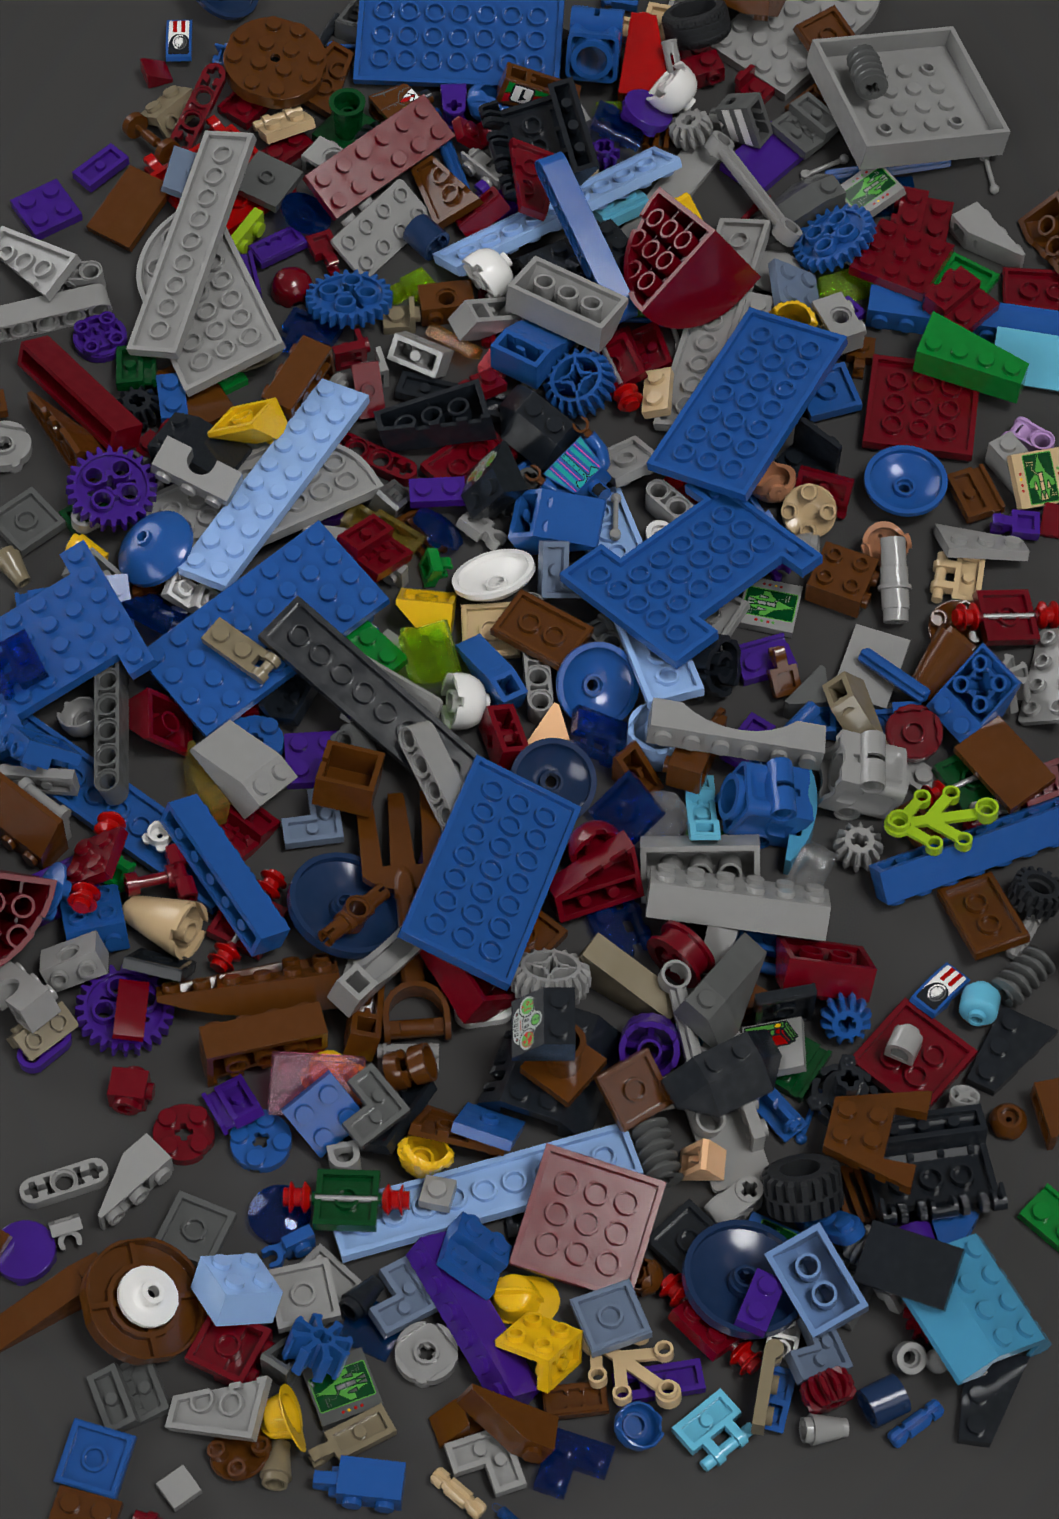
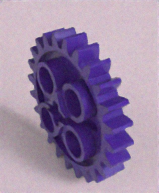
[66,445,158,532]
[75,963,175,1058]

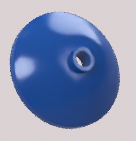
[864,445,948,517]
[118,511,193,587]
[556,642,639,729]

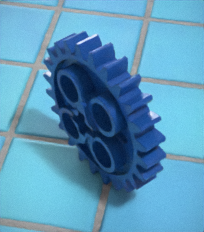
[793,203,877,274]
[305,269,393,329]

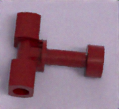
[123,843,198,901]

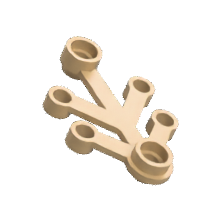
[582,1336,682,1409]

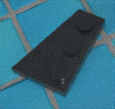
[965,1005,1058,1096]
[957,1355,1030,1448]

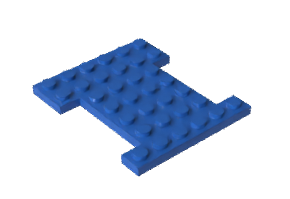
[559,483,823,670]
[0,540,158,761]

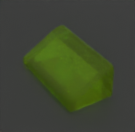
[817,269,874,301]

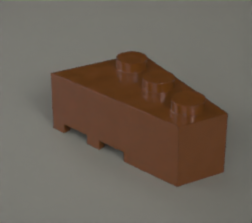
[261,335,336,422]

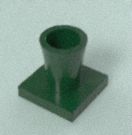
[312,88,381,149]

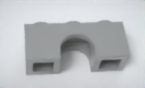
[152,435,243,509]
[0,961,61,1034]

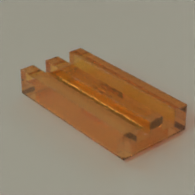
[425,325,484,359]

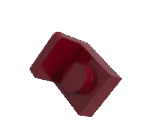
[734,64,775,105]
[451,116,492,150]
[332,328,371,372]

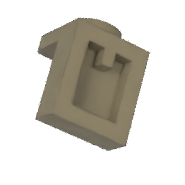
[383,296,421,335]

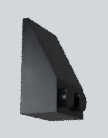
[147,412,252,475]

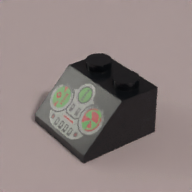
[461,441,528,520]
[511,987,576,1061]

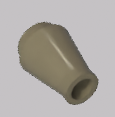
[0,545,32,589]
[260,1439,292,1491]

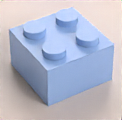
[191,1253,283,1326]

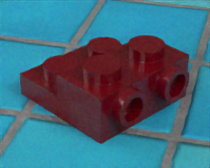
[663,46,725,89]
[890,186,954,241]
[922,266,1000,332]
[184,1315,275,1386]

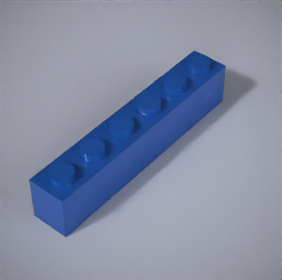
[159,794,290,957]

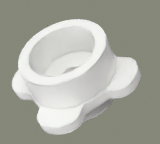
[142,820,172,852]

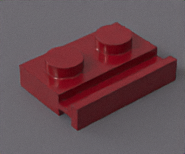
[217,91,270,131]
[795,465,855,519]

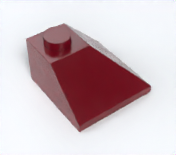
[129,687,193,758]

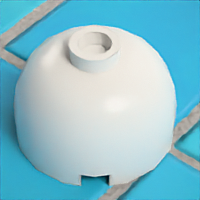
[646,61,697,114]
[462,248,513,298]
[441,672,491,730]

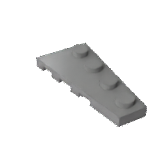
[0,226,81,301]

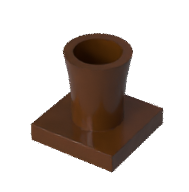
[520,1024,607,1108]

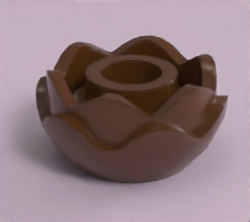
[988,1103,1028,1140]
[634,1258,663,1297]

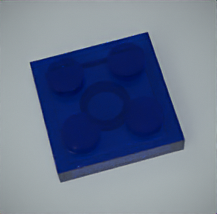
[122,594,188,635]
[588,770,667,845]

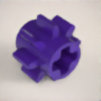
[592,138,620,171]

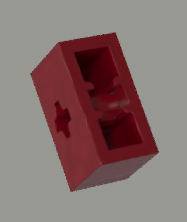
[478,703,529,771]

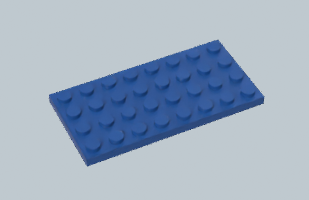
[353,0,565,89]
[647,307,848,502]
[148,520,390,738]
[397,755,582,991]

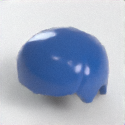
[614,1401,664,1452]

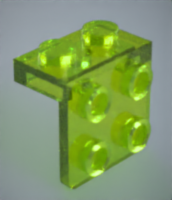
[398,620,462,685]

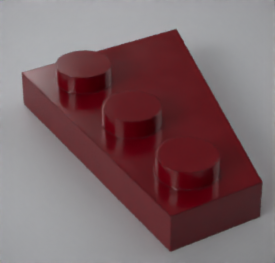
[509,137,555,221]

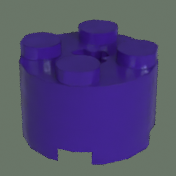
[619,1012,680,1076]

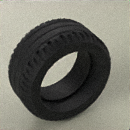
[662,0,731,50]

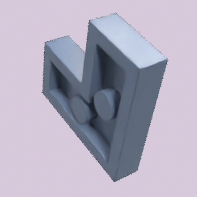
[537,541,582,598]
[281,789,344,850]
[368,1256,438,1340]
[784,1317,853,1386]

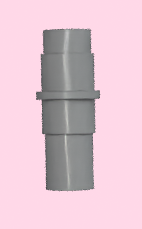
[878,536,912,624]

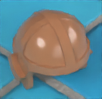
[752,461,796,503]
[861,521,912,570]

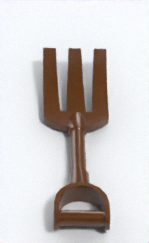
[356,791,452,1045]

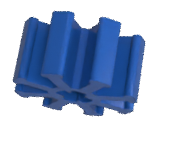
[281,1313,353,1383]

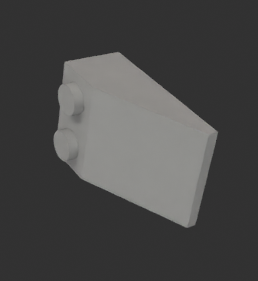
[189,720,298,820]

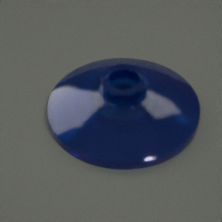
[280,192,331,235]

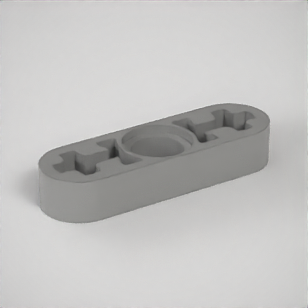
[19,1158,109,1209]

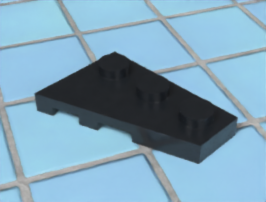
[341,1082,438,1155]

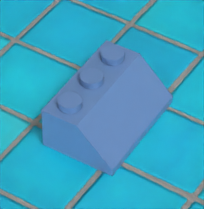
[764,1222,869,1339]

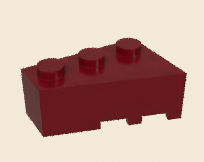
[547,829,645,923]

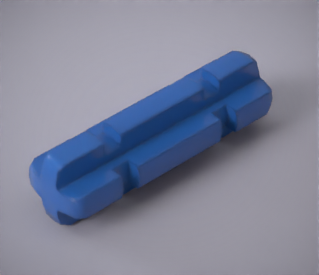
[887,1399,945,1448]

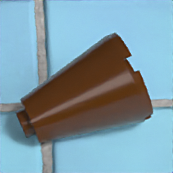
[912,622,975,702]

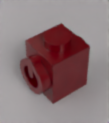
[107,1066,155,1115]

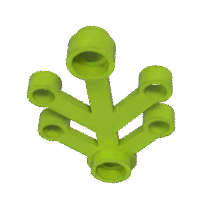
[884,785,999,856]

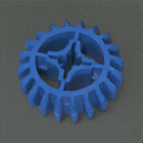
[543,347,617,420]

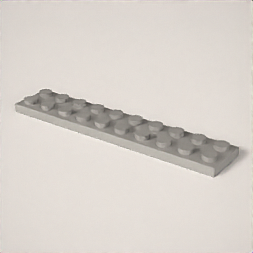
[126,130,257,359]
[653,218,772,431]

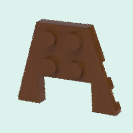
[823,1091,932,1195]

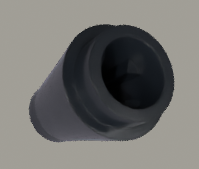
[339,1275,384,1321]

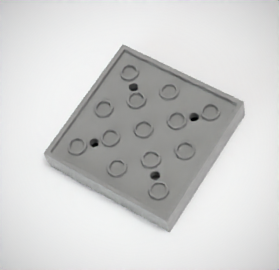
[806,26,1011,170]

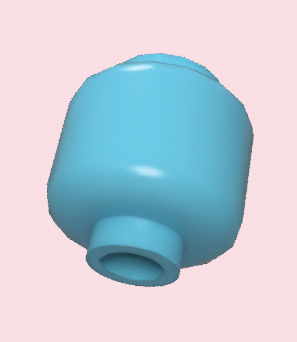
[959,981,1001,1026]

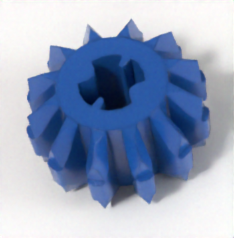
[820,992,872,1044]

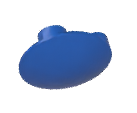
[42,862,72,922]

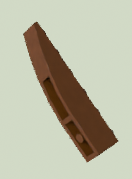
[156,952,340,1016]

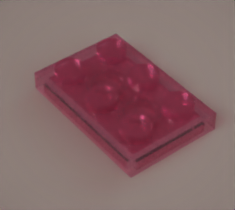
[267,1051,366,1116]

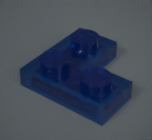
[533,1428,616,1500]

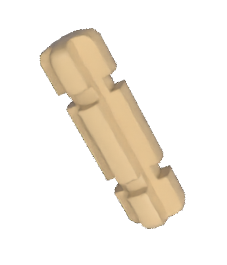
[430,1467,487,1519]

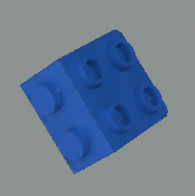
[59,884,130,952]

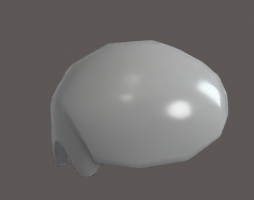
[56,697,94,738]

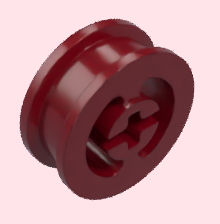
[647,920,715,988]

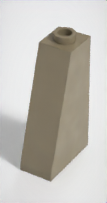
[578,932,676,1023]

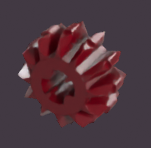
[799,1366,857,1415]

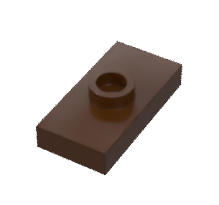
[541,1381,609,1420]

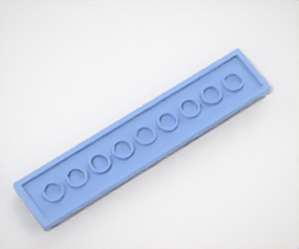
[432,146,682,277]
[177,378,370,591]
[585,487,704,709]
[333,1124,644,1263]

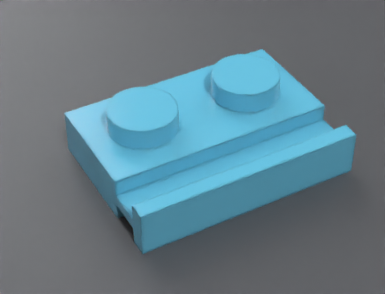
[592,189,649,226]

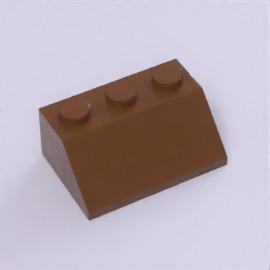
[0,772,69,870]

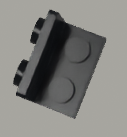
[775,416,842,480]

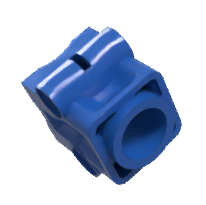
[565,5,625,84]
[718,757,814,849]

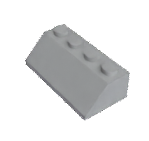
[505,256,629,353]
[640,834,760,904]

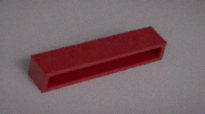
[17,335,143,452]

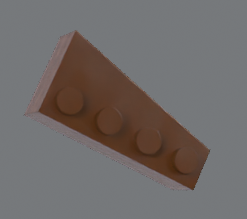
[199,1001,328,1088]

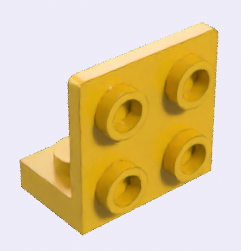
[495,1311,583,1394]

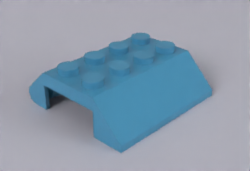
[902,1233,1052,1385]

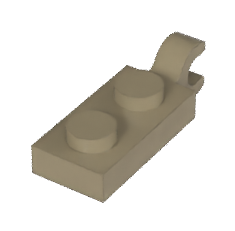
[308,1403,397,1469]

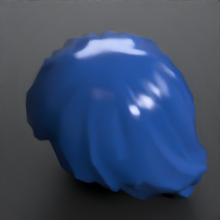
[467,82,510,122]

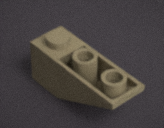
[822,671,888,744]

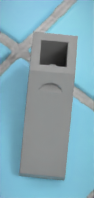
[949,202,1025,268]
[98,1133,174,1231]

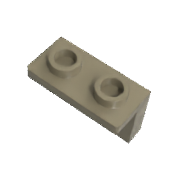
[141,85,200,138]
[6,1001,79,1061]

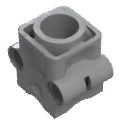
[817,729,910,820]

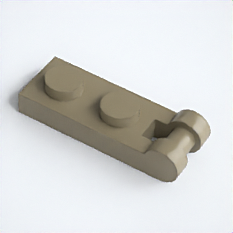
[201,617,282,685]
[751,1339,784,1436]

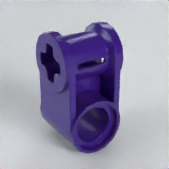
[440,83,467,132]

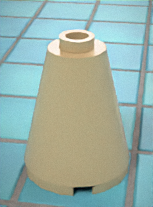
[122,895,208,960]

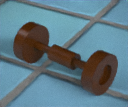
[122,112,180,165]

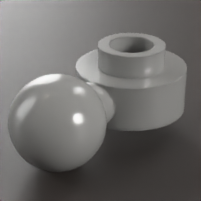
[892,1341,948,1375]

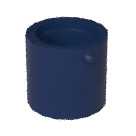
[403,214,450,261]
[856,1374,911,1428]

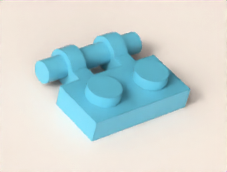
[671,1388,753,1472]

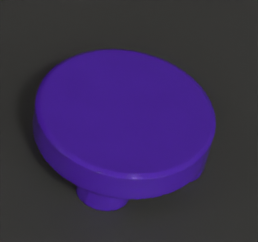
[620,89,673,137]
[73,311,128,363]
[0,1220,57,1286]

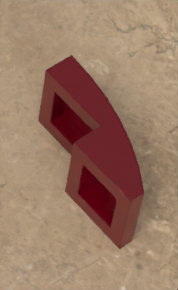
[112,979,150,1042]

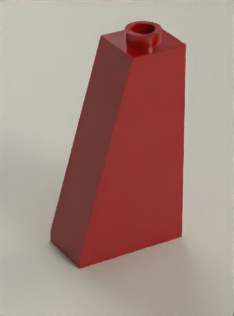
[618,12,666,106]

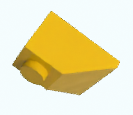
[207,397,288,444]
[396,588,457,641]

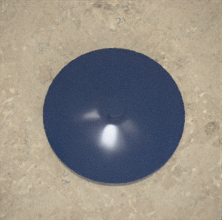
[287,852,399,959]
[682,1220,799,1339]

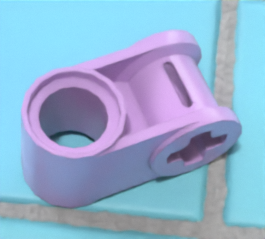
[1001,416,1055,452]

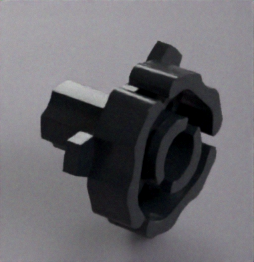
[692,634,742,701]
[806,1054,878,1127]

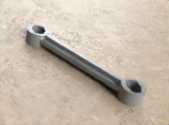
[704,130,803,247]
[657,960,726,1139]

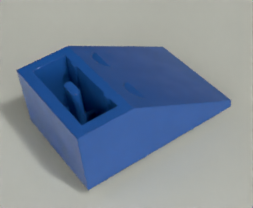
[490,319,576,389]
[508,488,607,555]
[926,643,1022,743]

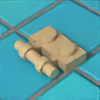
[252,106,316,144]
[930,551,986,603]

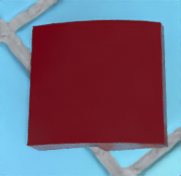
[613,321,673,371]
[336,513,413,583]
[212,797,281,862]

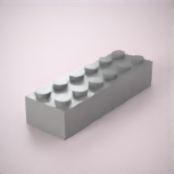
[646,863,831,941]

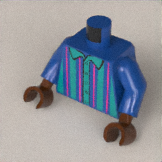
[524,416,612,500]

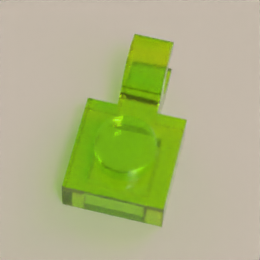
[390,267,436,305]

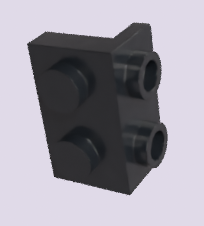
[259,674,318,727]

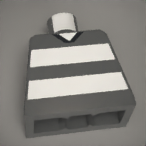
[709,92,773,149]

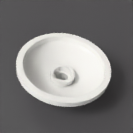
[452,549,535,602]

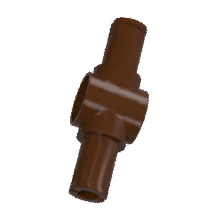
[318,883,390,947]

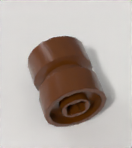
[382,1042,438,1092]

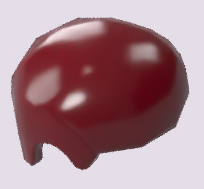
[270,267,313,308]

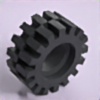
[1007,866,1059,920]

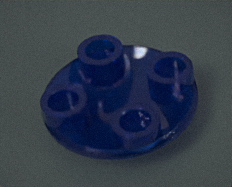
[412,508,463,551]
[248,1185,311,1245]

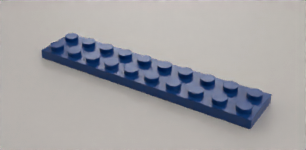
[0,714,251,915]

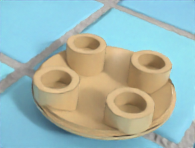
[781,483,837,537]

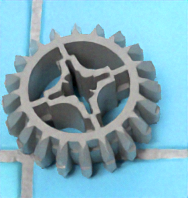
[511,947,592,1005]

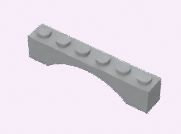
[646,697,826,771]
[327,925,422,1018]

